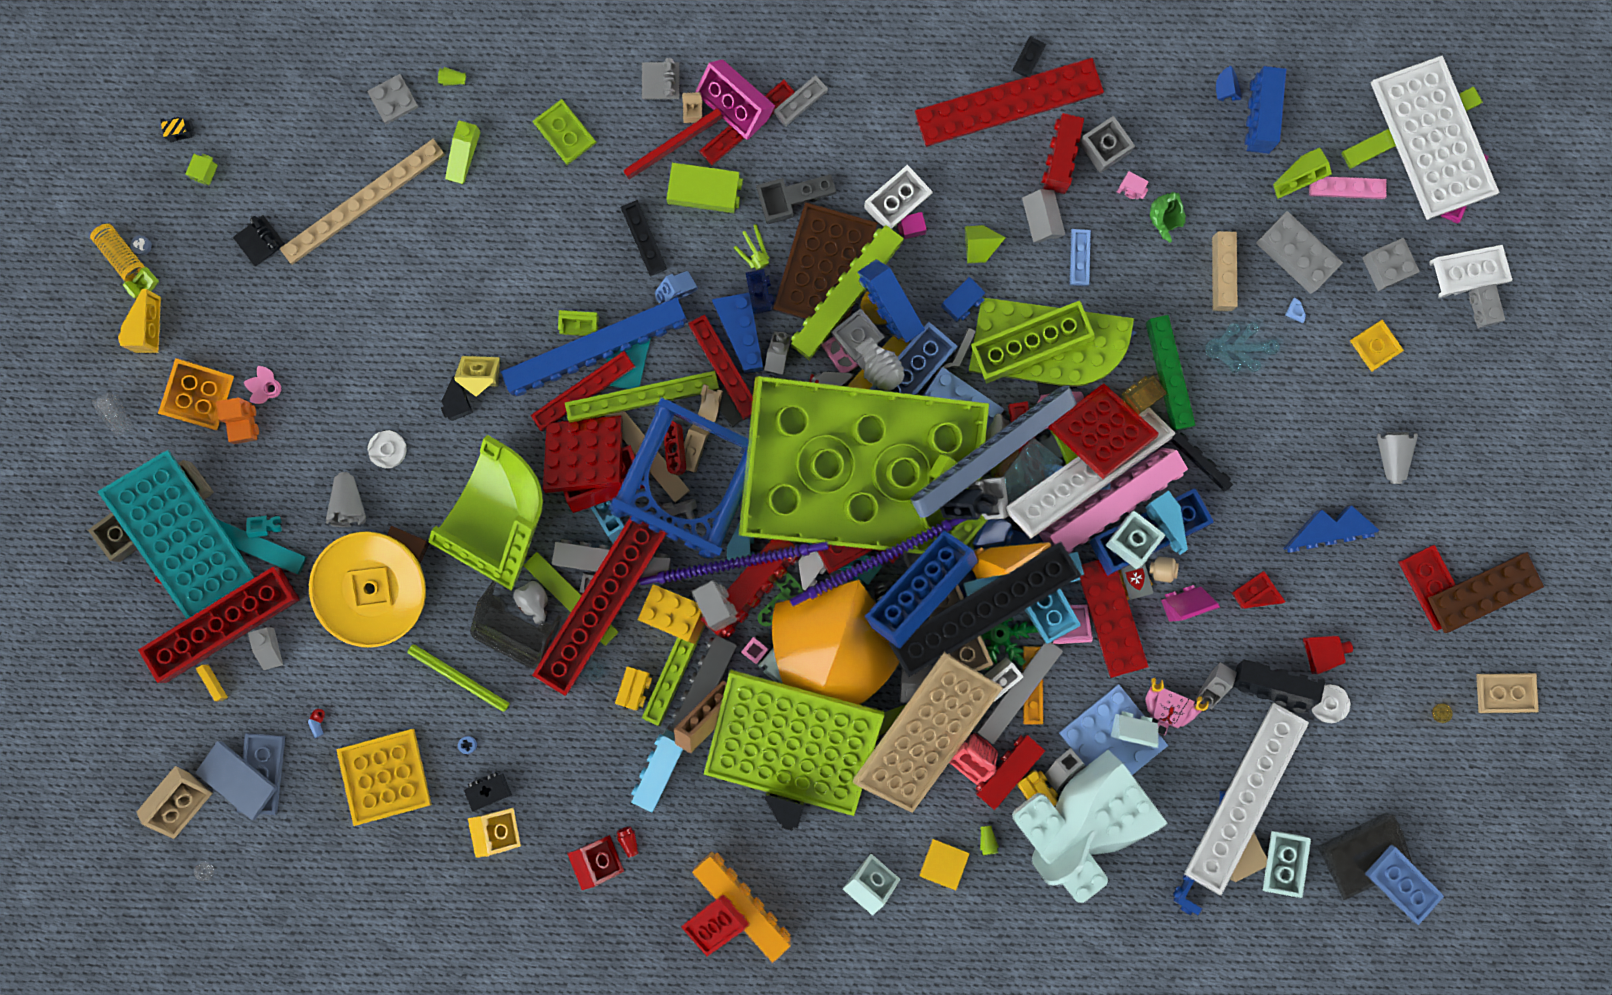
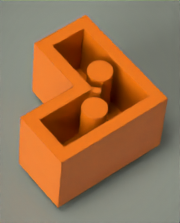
[216,397,259,444]

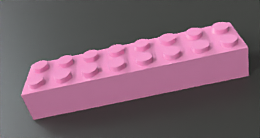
[1038,447,1188,554]

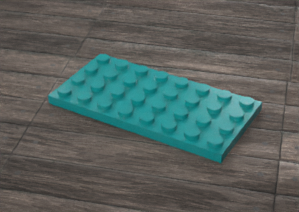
[97,449,256,619]

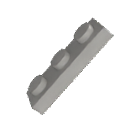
[773,75,828,127]

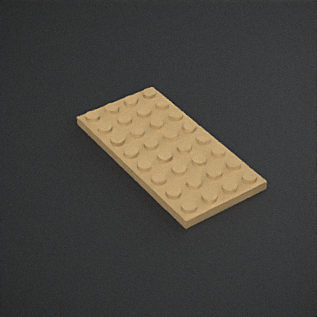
[852,653,1003,813]

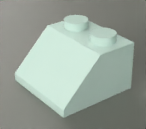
[1111,711,1158,748]
[843,854,901,915]

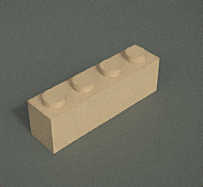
[1212,231,1237,311]

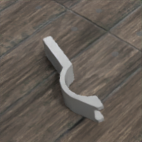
[932,328,976,380]

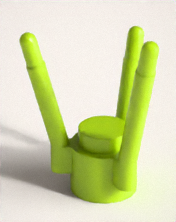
[734,224,770,271]

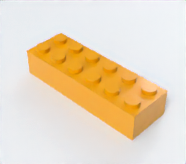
[692,851,791,963]

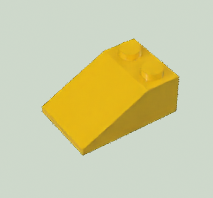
[118,289,161,353]

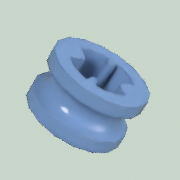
[458,736,477,754]

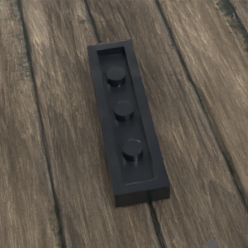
[620,200,667,277]
[1170,431,1233,491]

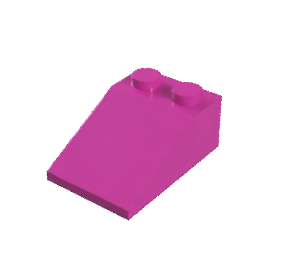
[1161,585,1219,622]

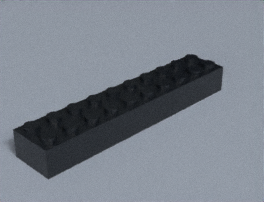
[889,542,1082,677]

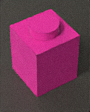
[897,212,927,239]

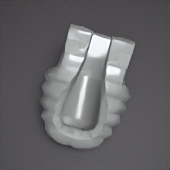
[856,336,904,391]

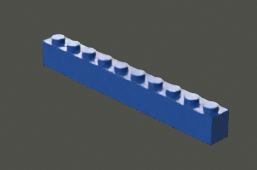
[501,297,688,396]

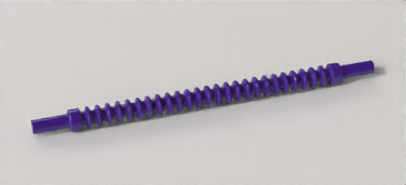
[789,519,966,606]
[639,541,829,585]

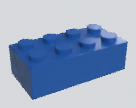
[1244,66,1286,154]
[858,259,925,343]

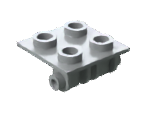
[642,58,679,99]

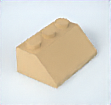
[137,766,213,839]

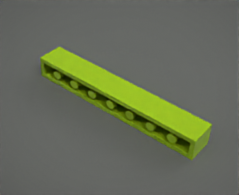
[791,225,904,361]

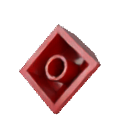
[567,835,624,890]

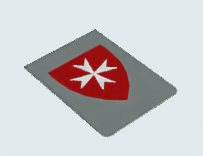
[1121,563,1153,600]

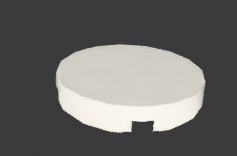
[368,430,407,468]
[1312,684,1351,723]

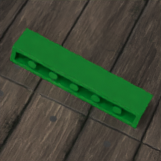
[1145,315,1196,432]

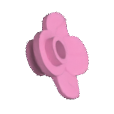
[244,366,281,404]

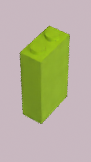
[667,163,743,213]

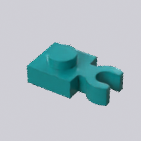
[246,516,282,538]

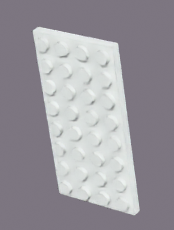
[1371,55,1499,220]

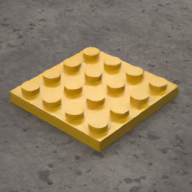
[336,729,432,826]

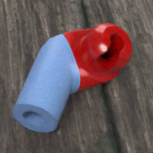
[308,709,325,738]

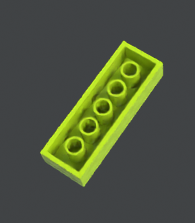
[971,300,1095,384]

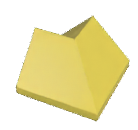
[455,356,500,397]

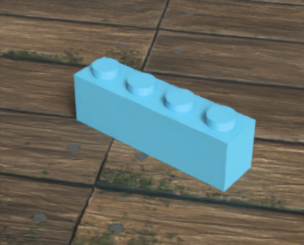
[631,730,683,813]

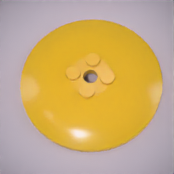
[309,531,426,647]

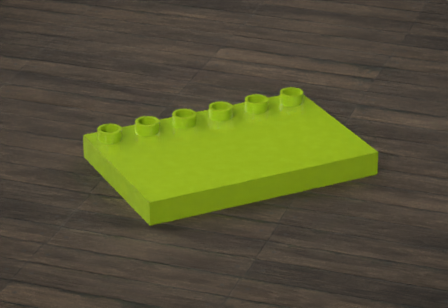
[739,376,989,554]

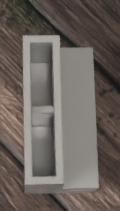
[1022,189,1066,243]

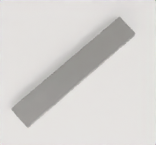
[977,642,1063,744]

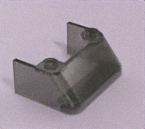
[470,581,562,669]

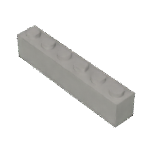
[552,539,671,582]

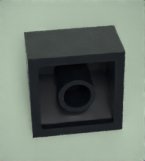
[765,792,804,831]

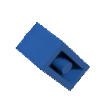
[941,277,985,322]

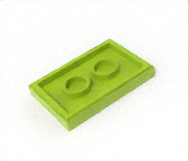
[532,99,596,165]

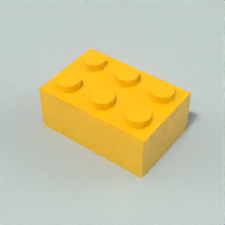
[638,584,704,644]

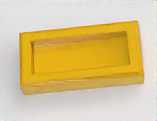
[196,665,228,701]

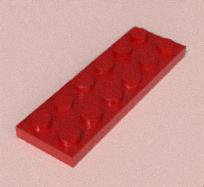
[1080,560,1149,678]

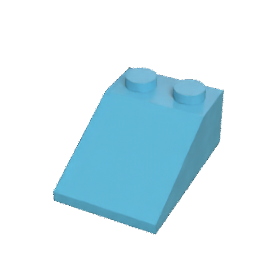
[1025,589,1081,644]

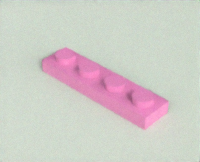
[1309,177,1386,199]

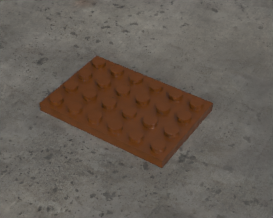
[773,202,877,327]

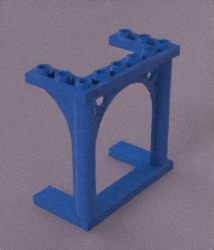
[608,397,749,559]

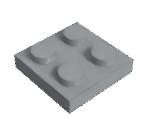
[367,74,419,125]
[831,308,885,362]

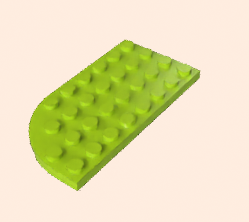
[969,297,1134,387]

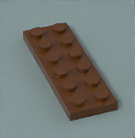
[1428,552,1544,633]

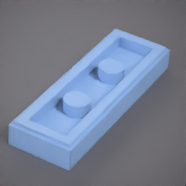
[1070,229,1091,286]

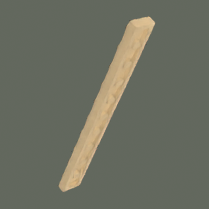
[280,139,445,265]

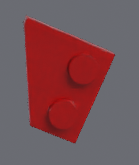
[1231,571,1286,609]

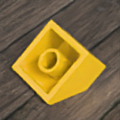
[468,808,521,857]

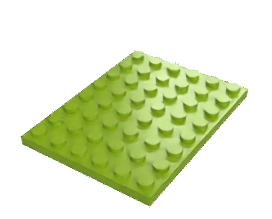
[704,670,884,816]

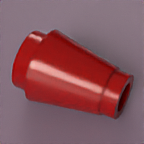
[616,826,639,858]

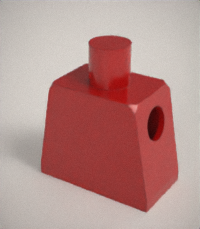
[1303,636,1353,674]

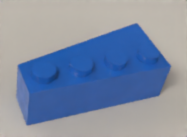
[712,293,764,374]

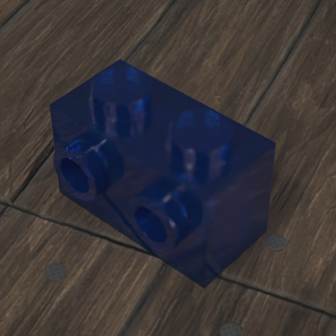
[745,269,775,314]

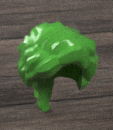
[1150,192,1186,243]

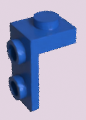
[1173,875,1202,915]

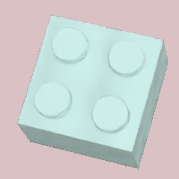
[1106,511,1165,569]

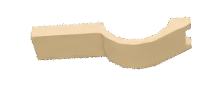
[677,385,722,472]

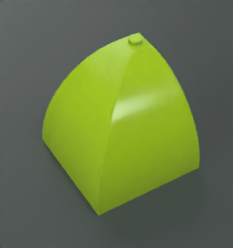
[429,435,543,590]

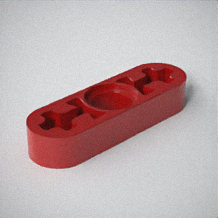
[664,421,686,476]

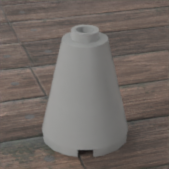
[1377,432,1418,484]
[326,472,366,527]

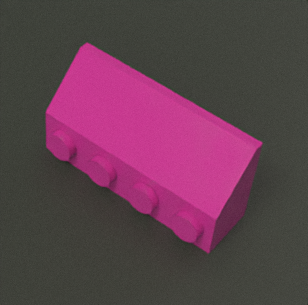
[695,59,775,140]

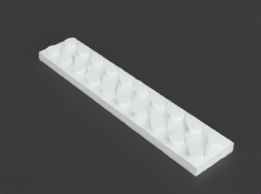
[1006,407,1176,538]
[1184,703,1309,895]

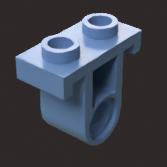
[655,271,698,304]

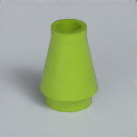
[438,67,466,86]
[980,826,999,855]

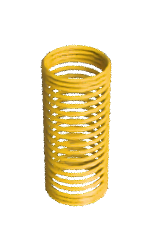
[90,224,145,282]

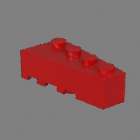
[1041,113,1084,194]

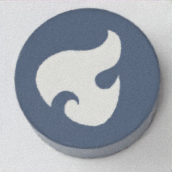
[130,235,152,255]

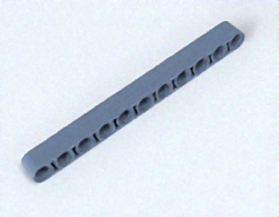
[911,385,1077,518]

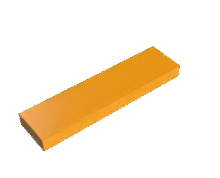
[1023,646,1043,724]

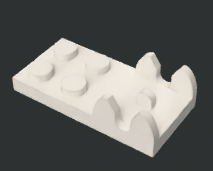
[1429,245,1513,298]

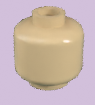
[1150,556,1179,583]

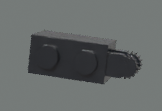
[940,489,998,520]

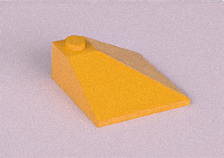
[158,358,234,431]
[972,542,1051,579]

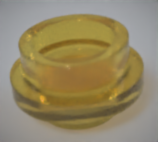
[1432,704,1452,723]

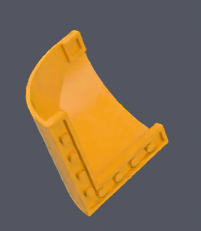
[772,580,899,705]

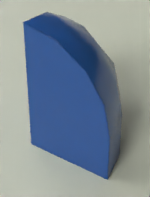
[1216,66,1242,101]

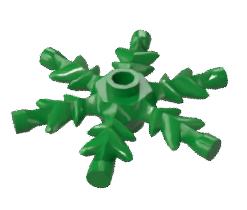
[981,617,1038,671]

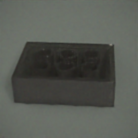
[1317,813,1413,900]

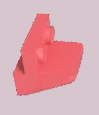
[949,733,998,785]

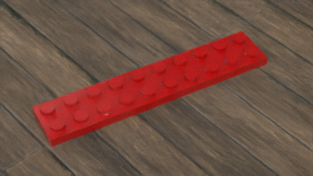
[915,58,1104,147]

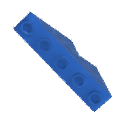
[1283,505,1379,553]

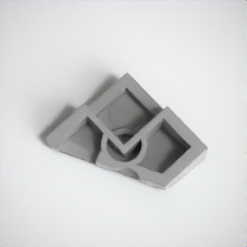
[968,477,1009,520]

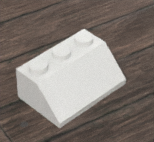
[864,165,933,229]

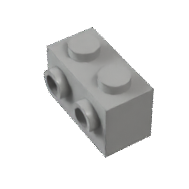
[1469,284,1505,328]

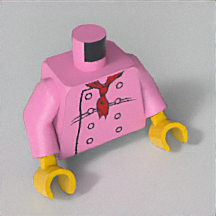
[1145,678,1209,736]

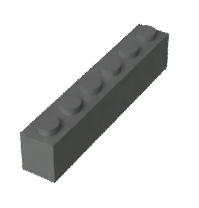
[666,635,738,752]

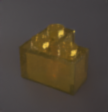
[1121,375,1167,414]

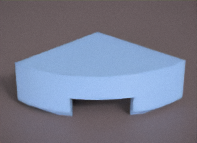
[1285,297,1306,323]

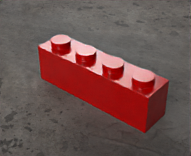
[975,734,1045,810]

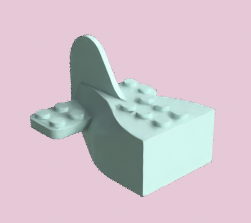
[1013,750,1168,903]

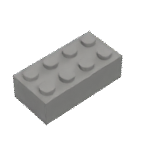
[1256,211,1343,294]

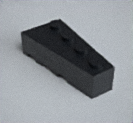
[1233,659,1326,713]

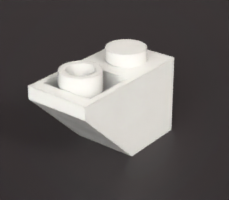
[798,551,826,591]

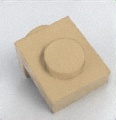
[682,92,703,123]

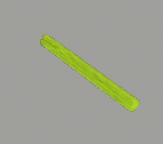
[408,644,509,712]

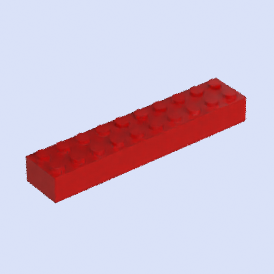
[532,517,668,696]

